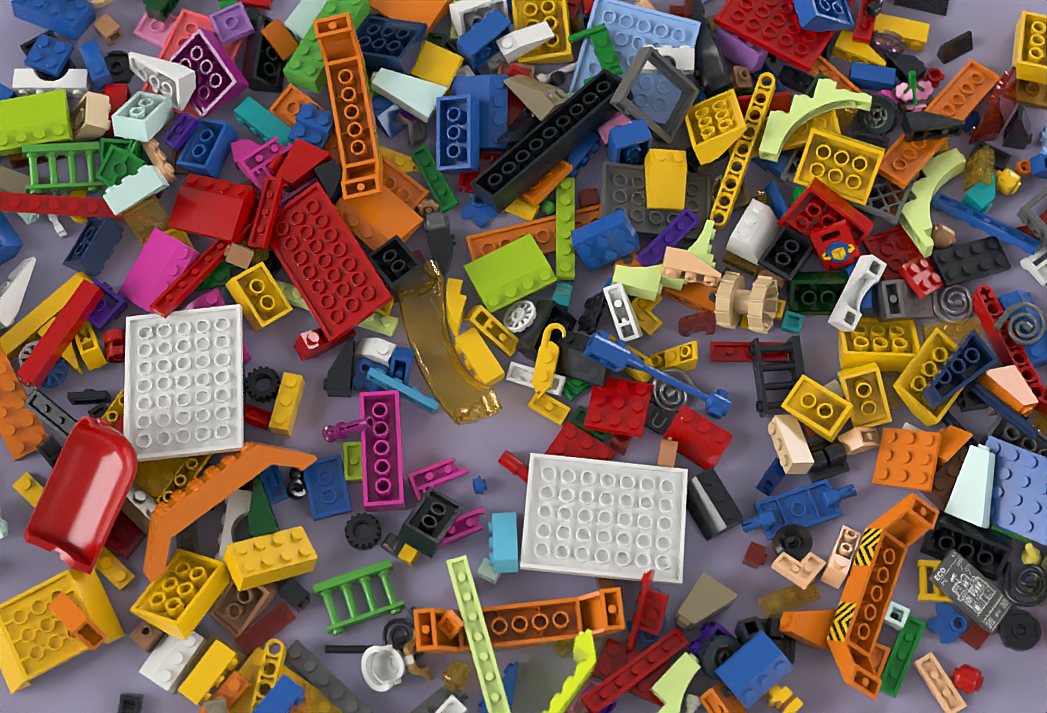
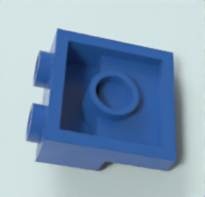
[288,103,336,150]

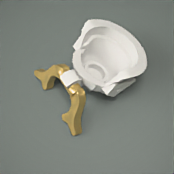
[361,631,432,692]

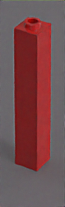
[16,279,104,389]

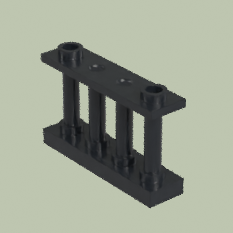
[748,335,805,418]

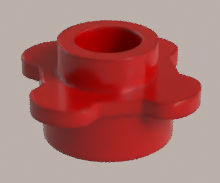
[923,68,945,88]

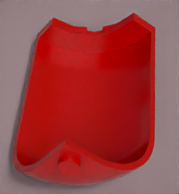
[23,415,138,575]

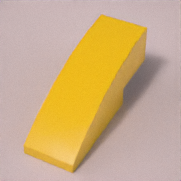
[446,278,467,336]

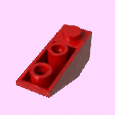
[293,327,357,362]

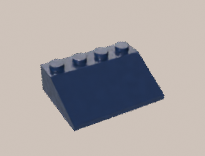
[356,15,428,75]

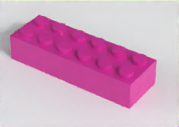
[359,390,405,512]

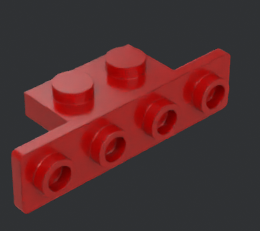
[626,569,670,650]

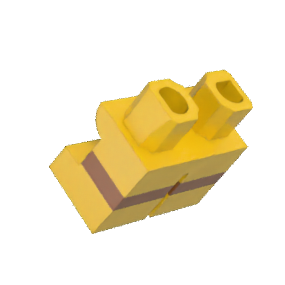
[763,683,803,713]

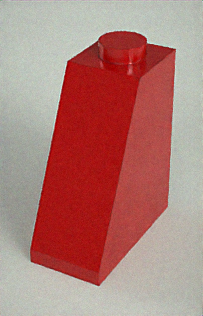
[276,138,333,190]

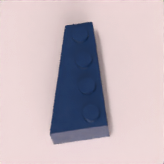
[921,329,999,409]

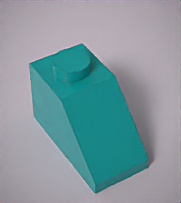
[962,171,995,213]

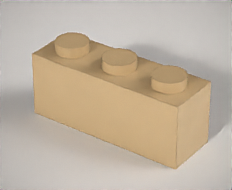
[768,415,814,474]

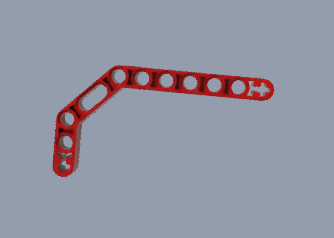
[971,285,1047,415]

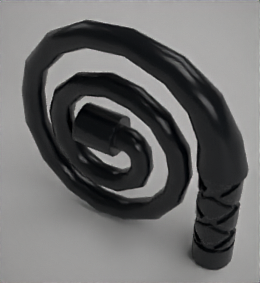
[1002,561,1047,607]
[382,606,425,660]

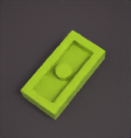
[343,441,363,482]

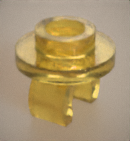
[753,190,771,206]

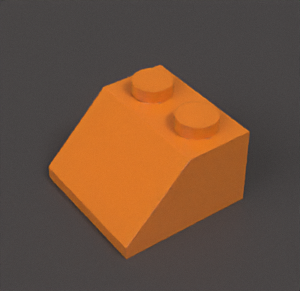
[935,425,973,472]

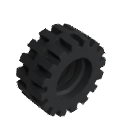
[245,366,281,403]
[345,512,381,551]

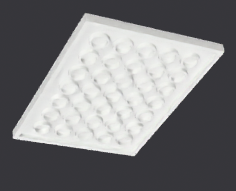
[123,304,244,462]
[520,453,688,586]

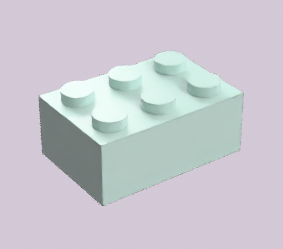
[111,91,174,142]
[103,164,170,216]

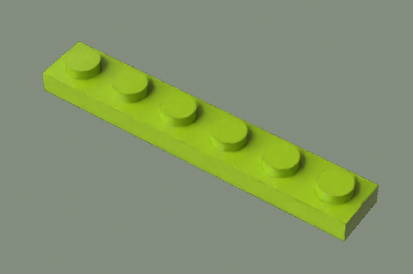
[556,178,575,280]

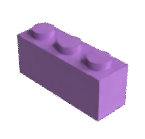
[715,27,768,73]

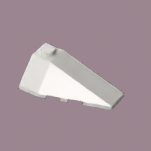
[128,52,196,111]
[0,257,36,329]

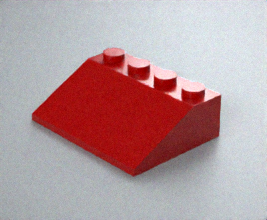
[168,173,259,243]
[777,177,874,270]

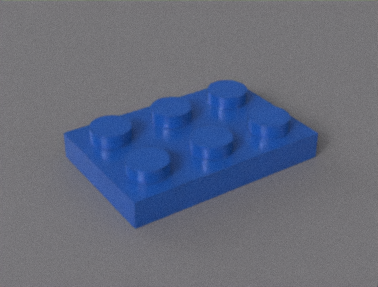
[303,454,353,521]

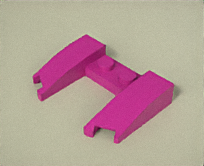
[237,136,317,210]
[408,457,484,549]

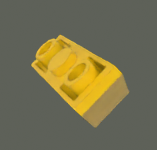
[650,340,698,374]

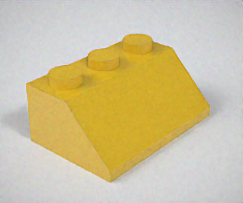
[225,261,293,333]

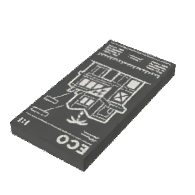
[929,549,1014,634]

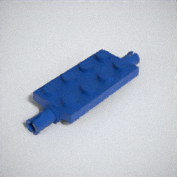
[741,478,857,541]

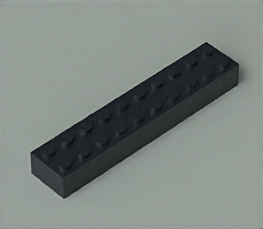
[470,68,634,214]

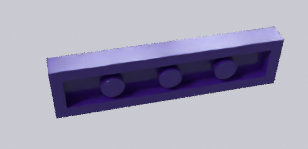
[635,207,700,267]

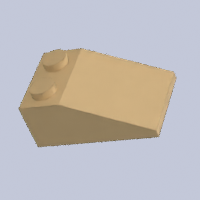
[70,91,111,143]

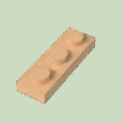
[141,137,177,183]
[913,652,967,713]

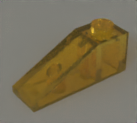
[758,581,821,619]

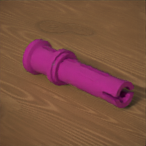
[322,416,375,443]

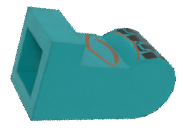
[552,280,574,312]

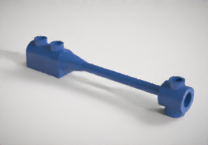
[583,331,732,419]

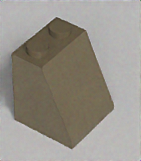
[674,572,738,631]

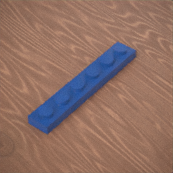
[931,192,1041,255]

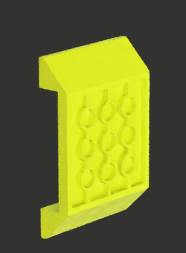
[542,628,596,713]

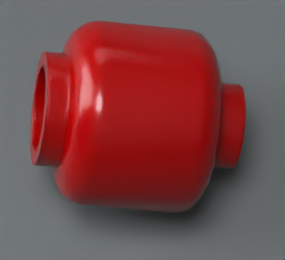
[951,664,984,694]

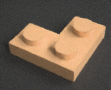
[771,551,827,590]

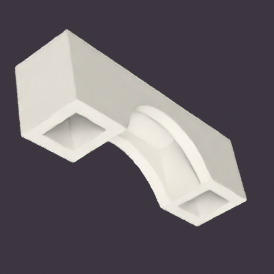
[12,69,91,98]
[828,255,887,332]
[215,489,252,562]

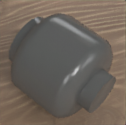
[423,211,450,234]

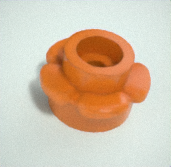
[1015,160,1031,177]

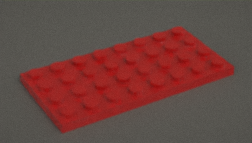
[269,181,394,344]

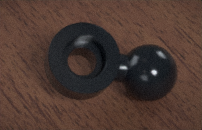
[286,467,307,500]

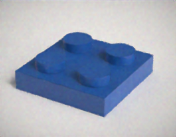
[24,33,74,78]

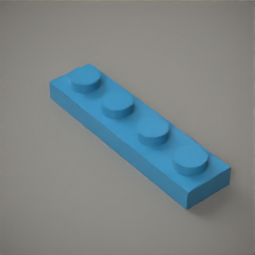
[366,367,440,415]

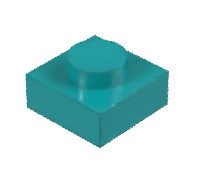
[780,310,804,335]

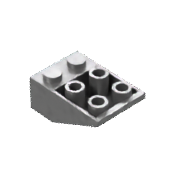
[873,279,934,323]

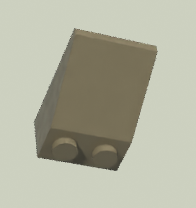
[503,74,568,121]

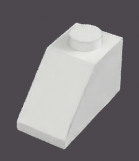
[354,338,396,369]

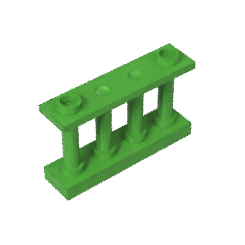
[22,142,103,195]
[312,559,406,635]

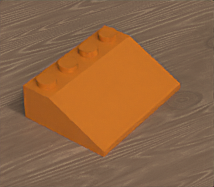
[368,0,453,37]
[334,184,424,251]

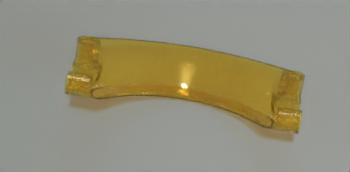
[397,260,502,425]

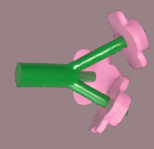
[895,70,934,112]

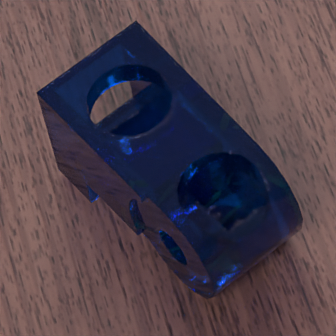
[756,457,786,497]

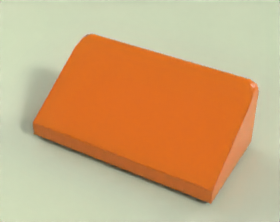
[261,18,299,60]

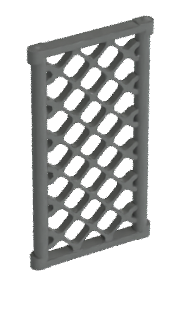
[780,146,919,226]

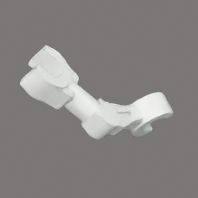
[46,191,69,238]

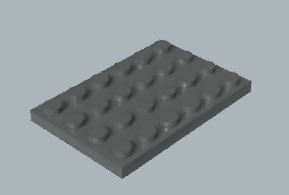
[600,161,711,242]

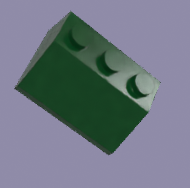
[787,271,848,315]

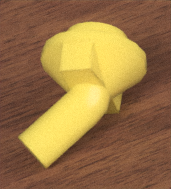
[1021,543,1041,565]

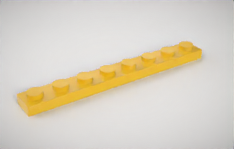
[12,472,137,592]

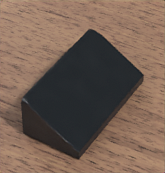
[937,31,973,64]

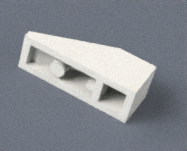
[496,21,555,63]
[603,282,643,342]

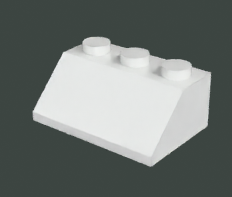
[449,0,509,37]
[726,199,781,266]
[139,631,209,694]

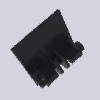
[577,291,605,335]

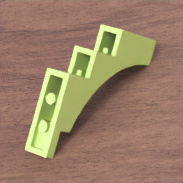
[896,148,966,258]
[650,652,701,713]

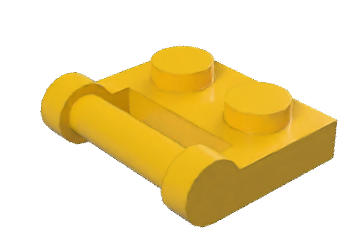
[917,560,954,603]

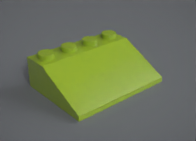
[0,89,75,156]
[463,234,557,315]

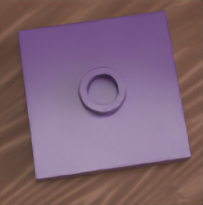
[208,1,255,47]

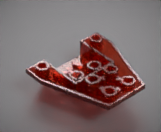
[968,66,1017,145]

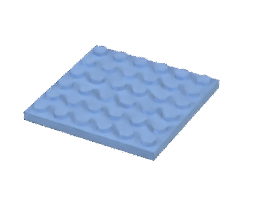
[569,0,701,125]

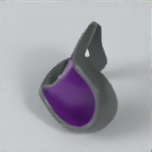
[396,110,427,145]

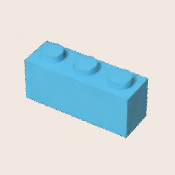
[488,512,518,573]

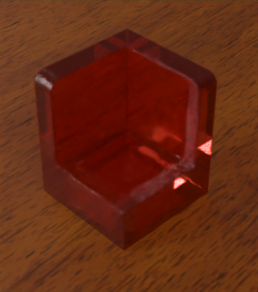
[669,0,692,19]

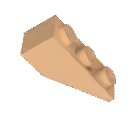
[661,247,721,286]
[820,525,861,589]

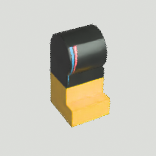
[380,533,421,567]

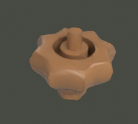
[417,199,439,219]

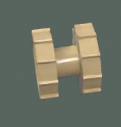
[714,271,779,334]

